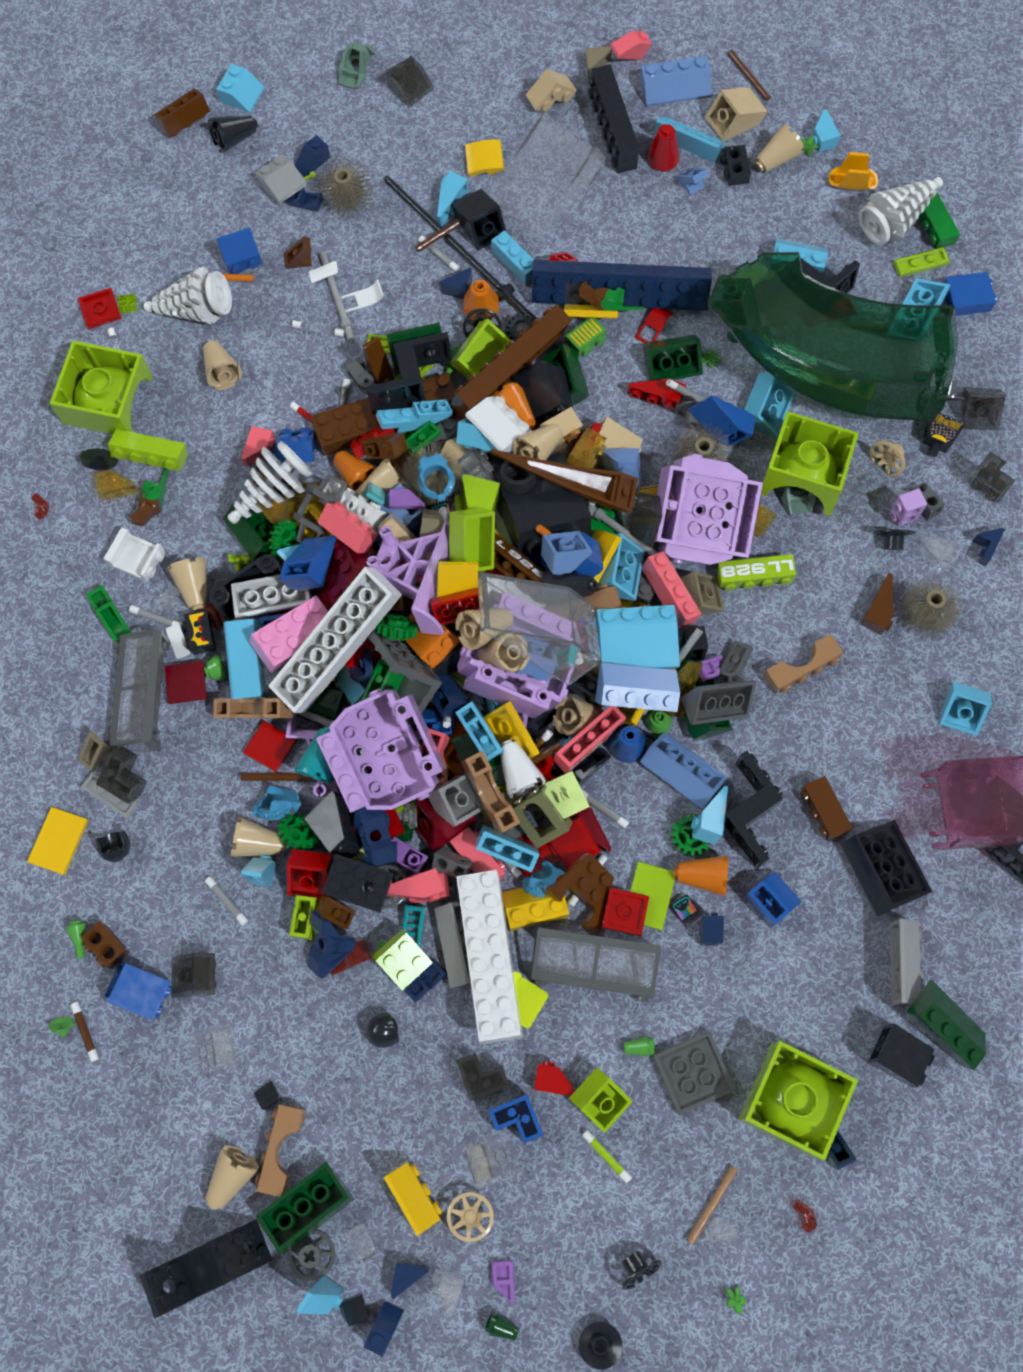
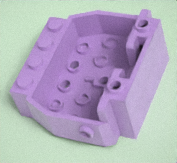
[648,453,763,565]
[457,593,575,719]
[316,688,446,813]

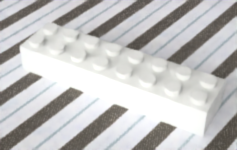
[268,567,402,713]
[456,870,523,1044]

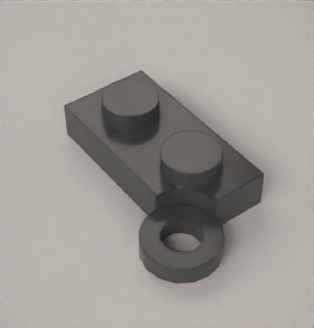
[719,641,753,683]

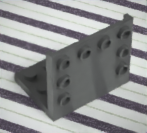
[367,629,442,727]

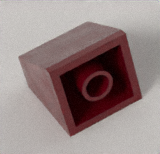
[413,797,476,852]

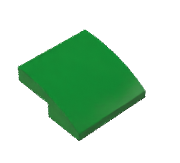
[400,420,442,455]

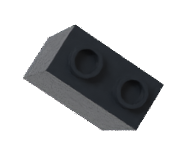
[492,452,592,557]

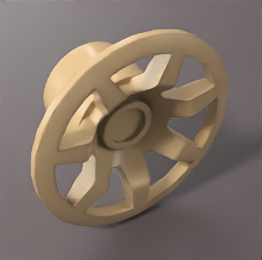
[869,441,905,477]
[447,1192,494,1242]

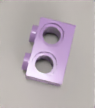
[890,488,927,526]

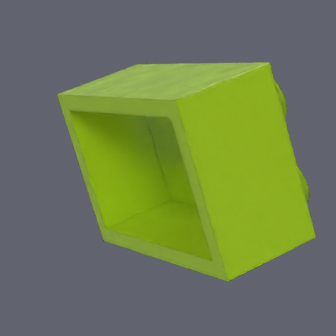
[449,319,511,380]
[449,507,495,572]

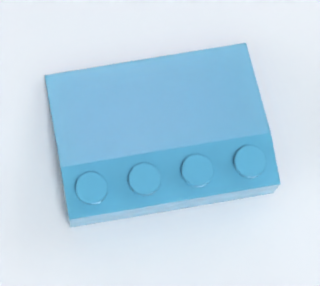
[595,605,680,669]

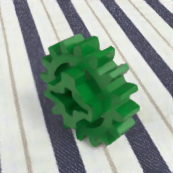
[268,520,300,560]
[375,614,418,641]
[277,813,319,851]
[670,813,711,857]

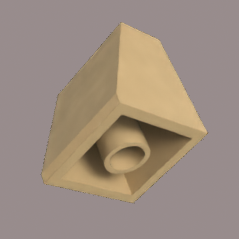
[705,87,768,141]
[588,417,643,467]

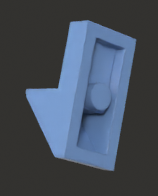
[675,168,708,195]

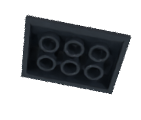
[840,820,932,917]

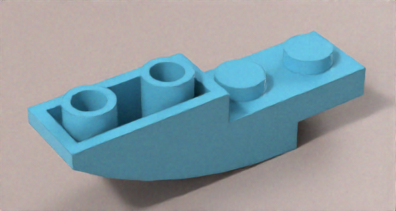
[376,399,453,433]

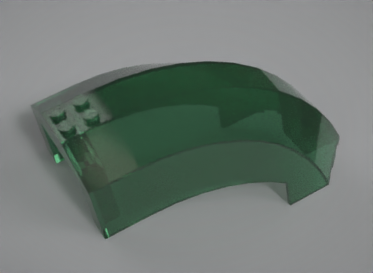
[708,252,958,421]

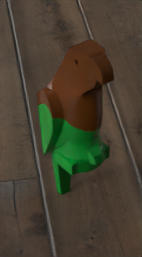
[579,281,644,311]
[129,468,168,527]

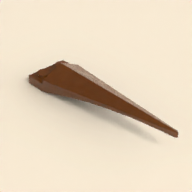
[489,449,638,515]

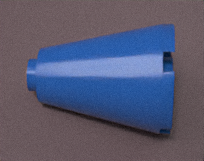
[609,725,647,763]

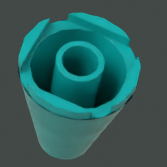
[294,726,334,784]

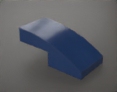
[284,188,324,211]
[404,959,447,1003]

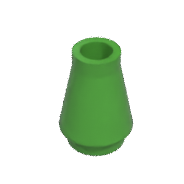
[624,1036,655,1057]

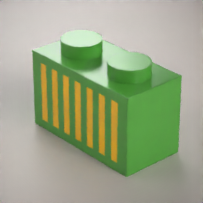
[565,317,606,358]

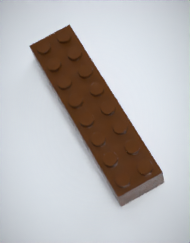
[450,304,572,420]
[311,372,455,456]

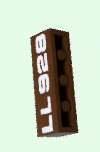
[494,533,544,596]

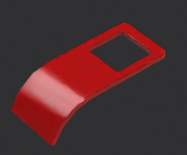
[635,308,674,343]

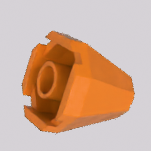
[464,280,499,320]

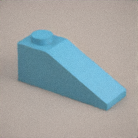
[437,170,469,226]
[455,702,503,761]
[691,786,728,845]
[241,855,276,887]
[296,1275,345,1315]

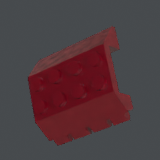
[313,537,377,612]

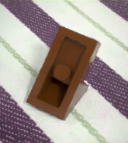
[284,236,312,269]
[316,895,356,930]

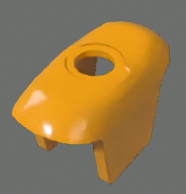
[828,152,878,190]

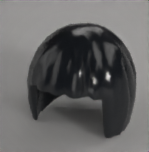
[95,830,130,863]
[365,1012,399,1048]

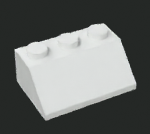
[465,396,531,452]

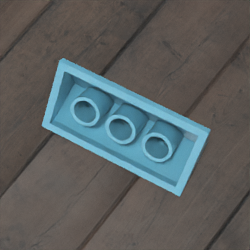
[654,117,726,163]
[887,278,950,350]
[223,619,266,700]

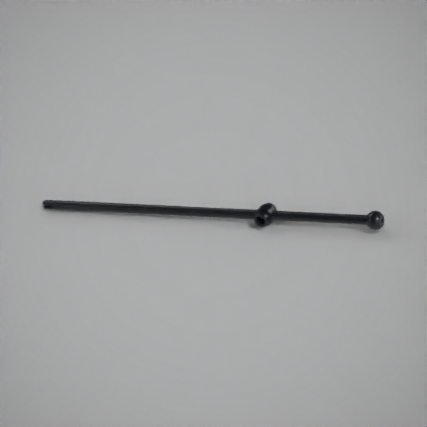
[384,176,570,348]

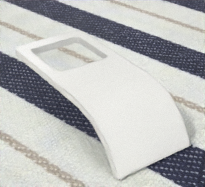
[340,280,384,313]

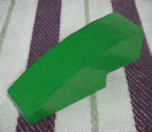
[86,585,132,643]

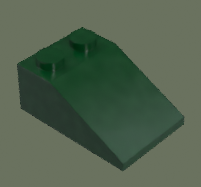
[451,732,505,787]

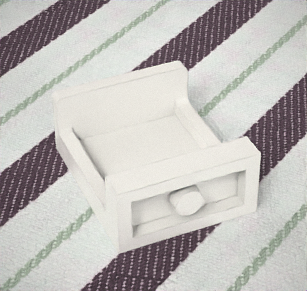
[103,527,165,582]

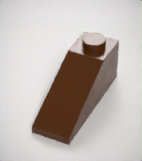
[362,337,394,384]
[861,573,894,635]

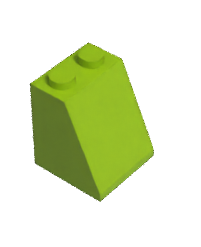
[461,474,500,511]

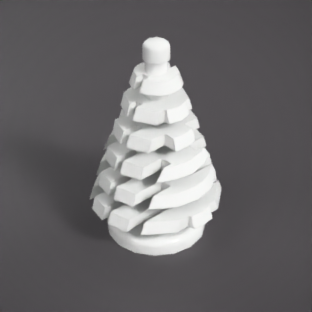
[859,177,943,245]
[143,267,232,324]
[227,441,313,524]

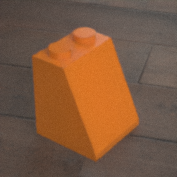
[405,612,460,669]

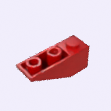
[627,379,686,410]

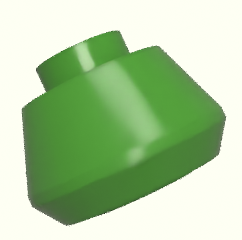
[204,655,228,680]
[646,710,672,734]

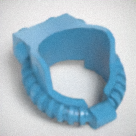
[418,453,455,502]
[252,786,301,820]
[522,861,566,897]

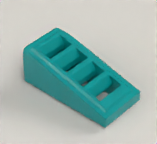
[362,482,385,505]
[402,904,426,948]

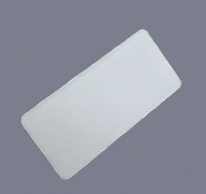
[309,261,338,283]
[165,623,190,659]

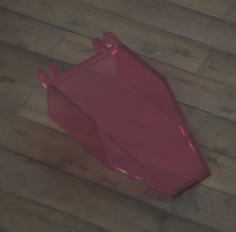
[920,756,1023,850]

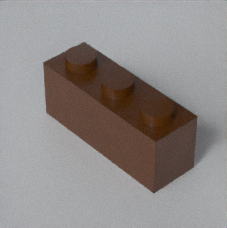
[154,88,210,138]
[800,776,853,842]

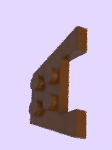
[544,853,614,936]

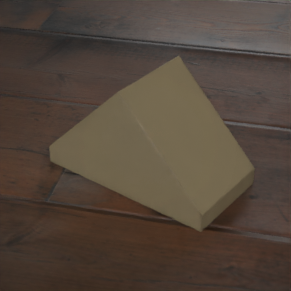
[586,47,612,79]
[78,731,112,771]

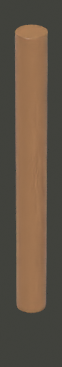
[686,1166,738,1245]

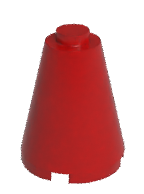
[646,124,680,172]

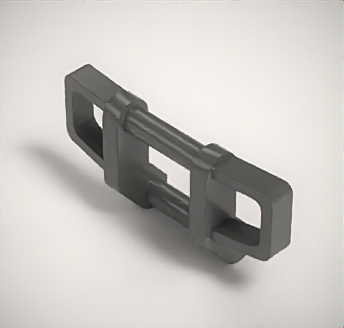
[293,474,347,543]

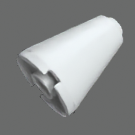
[500,740,546,798]

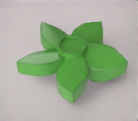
[800,136,819,158]
[702,349,722,368]
[725,1286,747,1315]

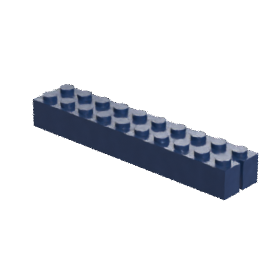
[532,260,712,311]

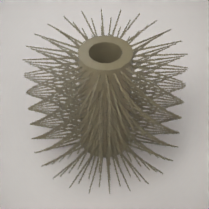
[317,155,374,221]
[671,422,731,462]
[403,440,461,505]
[898,574,964,641]

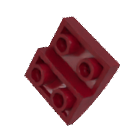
[165,660,208,705]

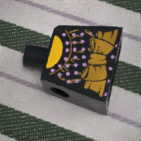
[922,410,965,457]

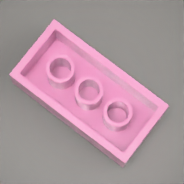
[249,595,328,673]

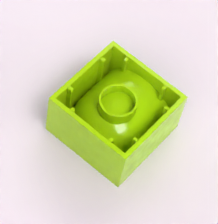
[49,340,152,434]
[761,411,859,516]
[738,1041,858,1161]

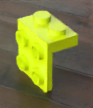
[514,971,548,1029]

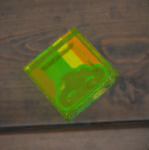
[118,294,138,314]

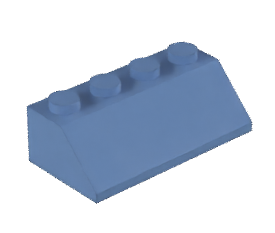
[640,56,712,107]
[595,662,680,712]
[640,732,727,809]

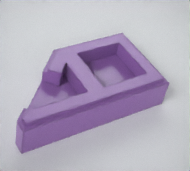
[389,489,425,509]
[694,655,722,682]
[492,1260,515,1304]

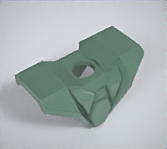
[338,41,375,89]
[781,486,816,515]

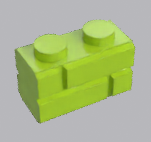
[289,895,320,941]

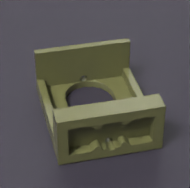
[512,785,572,848]

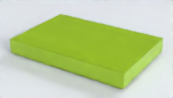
[630,862,675,931]

